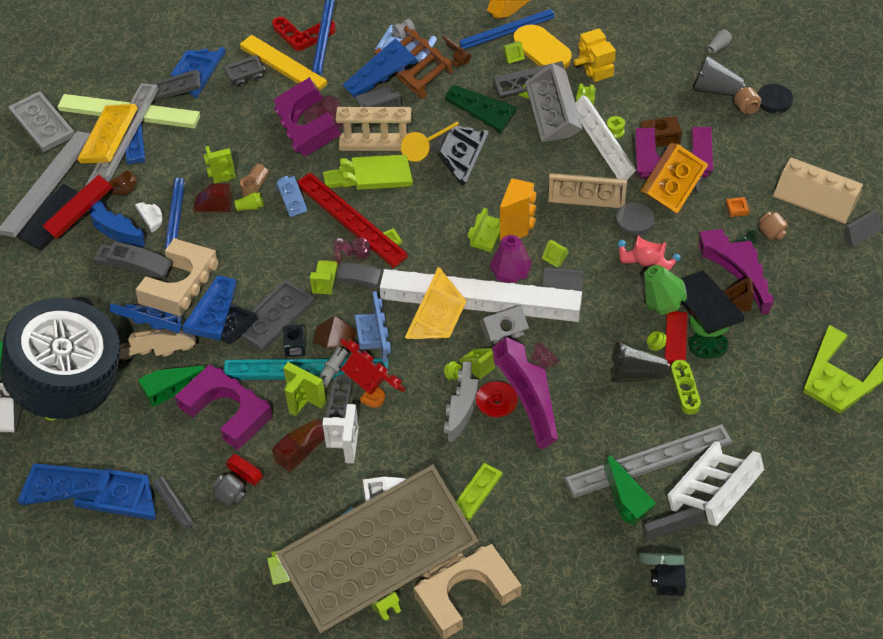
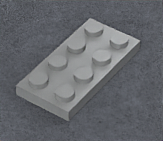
[8,91,75,153]

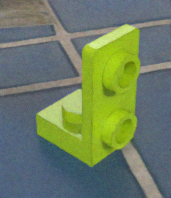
[310,260,338,295]

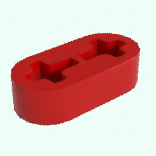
[225,454,263,486]

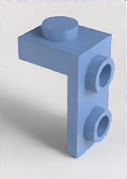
[275,176,307,217]

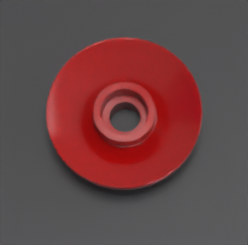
[476,381,518,418]

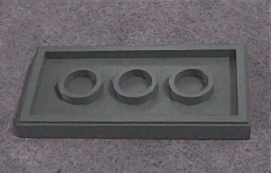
[239,279,315,352]

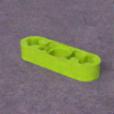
[671,360,701,414]

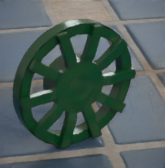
[689,333,728,359]

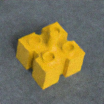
[573,28,616,82]

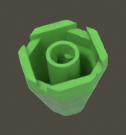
[644,265,687,315]

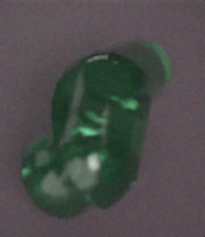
[733,230,757,244]

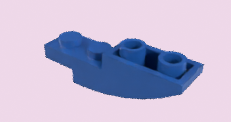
[89,201,145,248]

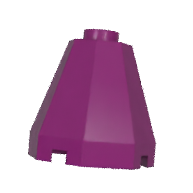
[490,235,532,283]

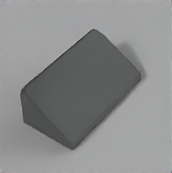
[844,209,882,246]
[543,267,584,292]

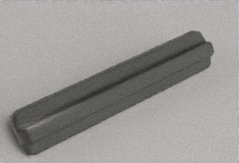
[154,477,193,530]

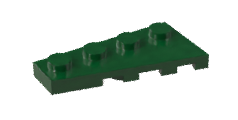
[445,85,517,134]

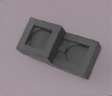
[336,263,381,289]

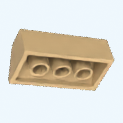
[773,158,863,224]
[548,173,627,208]

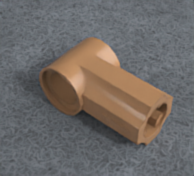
[240,164,269,197]

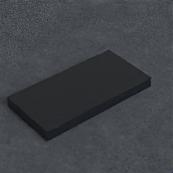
[16,184,79,251]
[681,270,745,334]

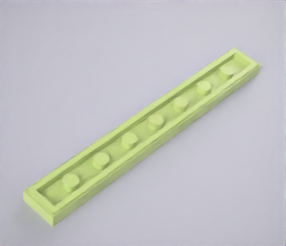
[58,94,200,128]

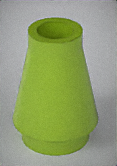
[235,192,264,211]

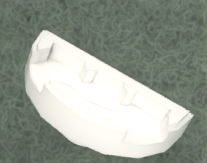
[135,202,163,233]

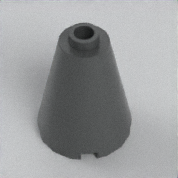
[693,56,746,96]

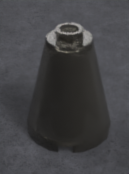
[610,342,670,383]

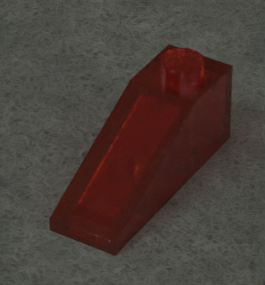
[272,418,325,473]

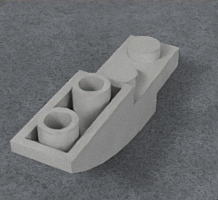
[444,361,478,442]

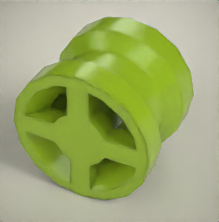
[607,116,625,139]

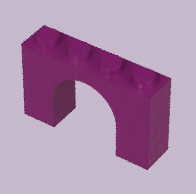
[273,77,342,157]
[634,127,713,180]
[175,364,273,450]

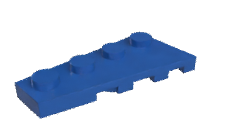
[343,38,418,98]
[182,276,236,340]
[17,463,110,505]

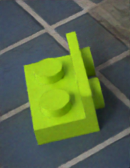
[468,208,500,252]

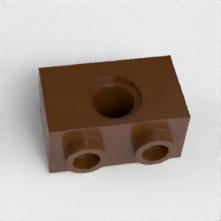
[640,116,682,147]

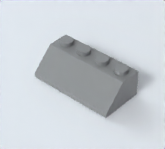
[525,63,583,142]

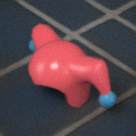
[617,236,681,271]

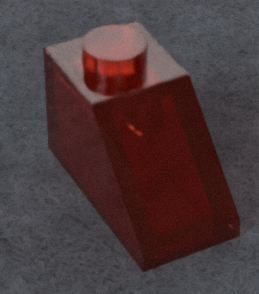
[193,184,233,212]

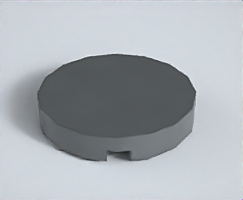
[616,202,655,236]

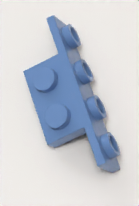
[354,291,391,363]

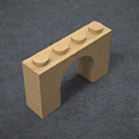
[136,238,218,317]
[414,544,521,639]

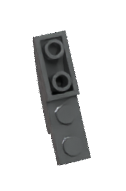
[93,242,172,278]

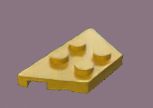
[405,267,467,339]

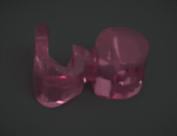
[333,238,370,265]

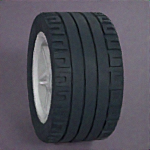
[0,298,120,419]

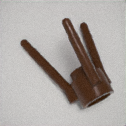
[433,35,471,68]

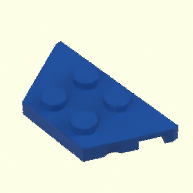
[171,47,225,98]
[109,303,181,333]
[73,469,156,520]

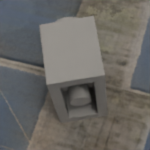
[479,305,529,345]

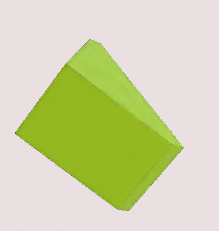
[459,348,495,379]

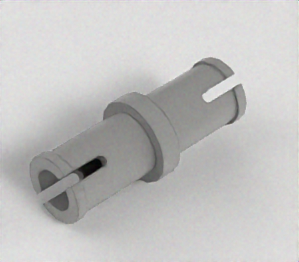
[319,347,348,388]

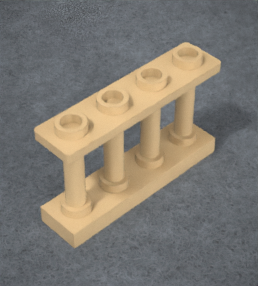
[336,107,411,151]

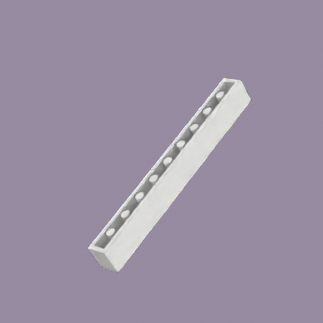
[380,269,582,322]

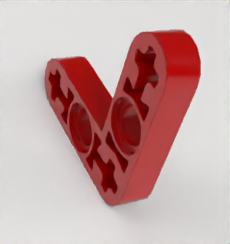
[272,17,336,51]

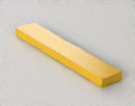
[240,35,327,91]

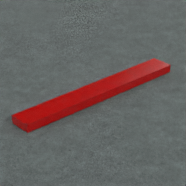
[297,172,408,268]

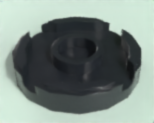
[757,84,793,113]

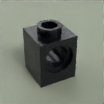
[283,325,306,357]
[652,564,686,596]

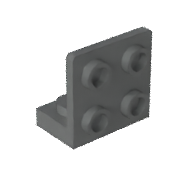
[356,86,401,107]

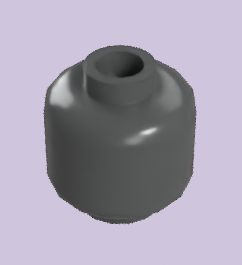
[212,474,245,507]

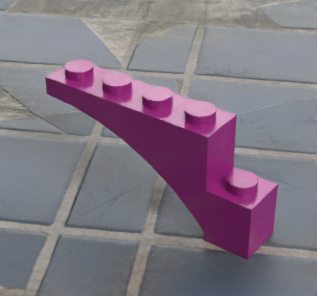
[698,229,774,315]
[492,337,558,449]

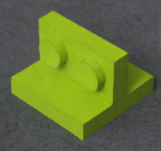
[283,362,326,416]

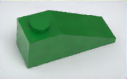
[138,366,205,408]
[604,455,656,526]

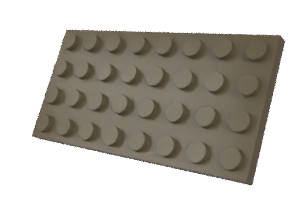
[275,465,479,634]

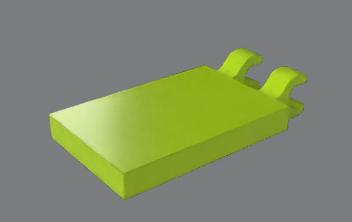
[339,155,413,190]

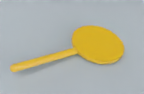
[401,122,459,162]

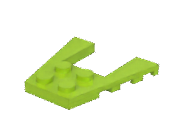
[803,325,883,413]

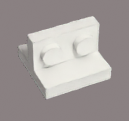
[323,404,359,463]

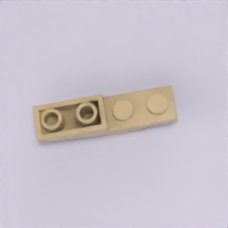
[119,329,197,361]

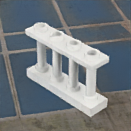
[668,441,764,526]

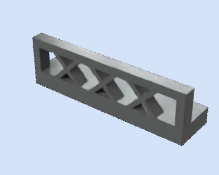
[492,61,565,98]

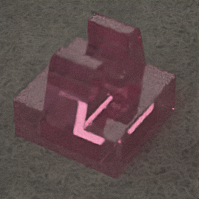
[531,342,559,369]

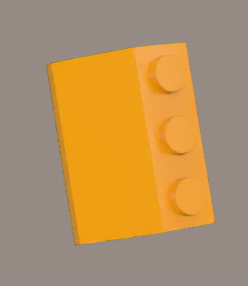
[640,143,708,214]
[500,178,537,241]

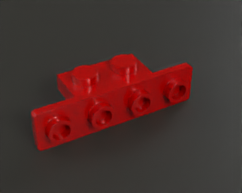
[340,339,406,395]

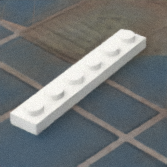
[575,95,636,180]

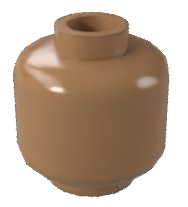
[734,87,761,114]
[759,212,788,241]

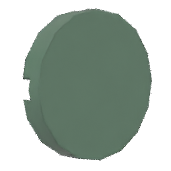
[638,553,685,565]

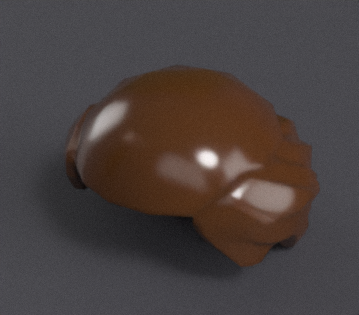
[108,171,137,196]

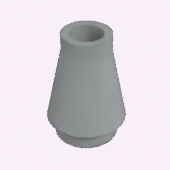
[707,29,732,54]

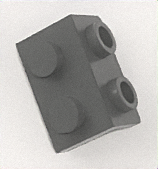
[224,55,265,87]

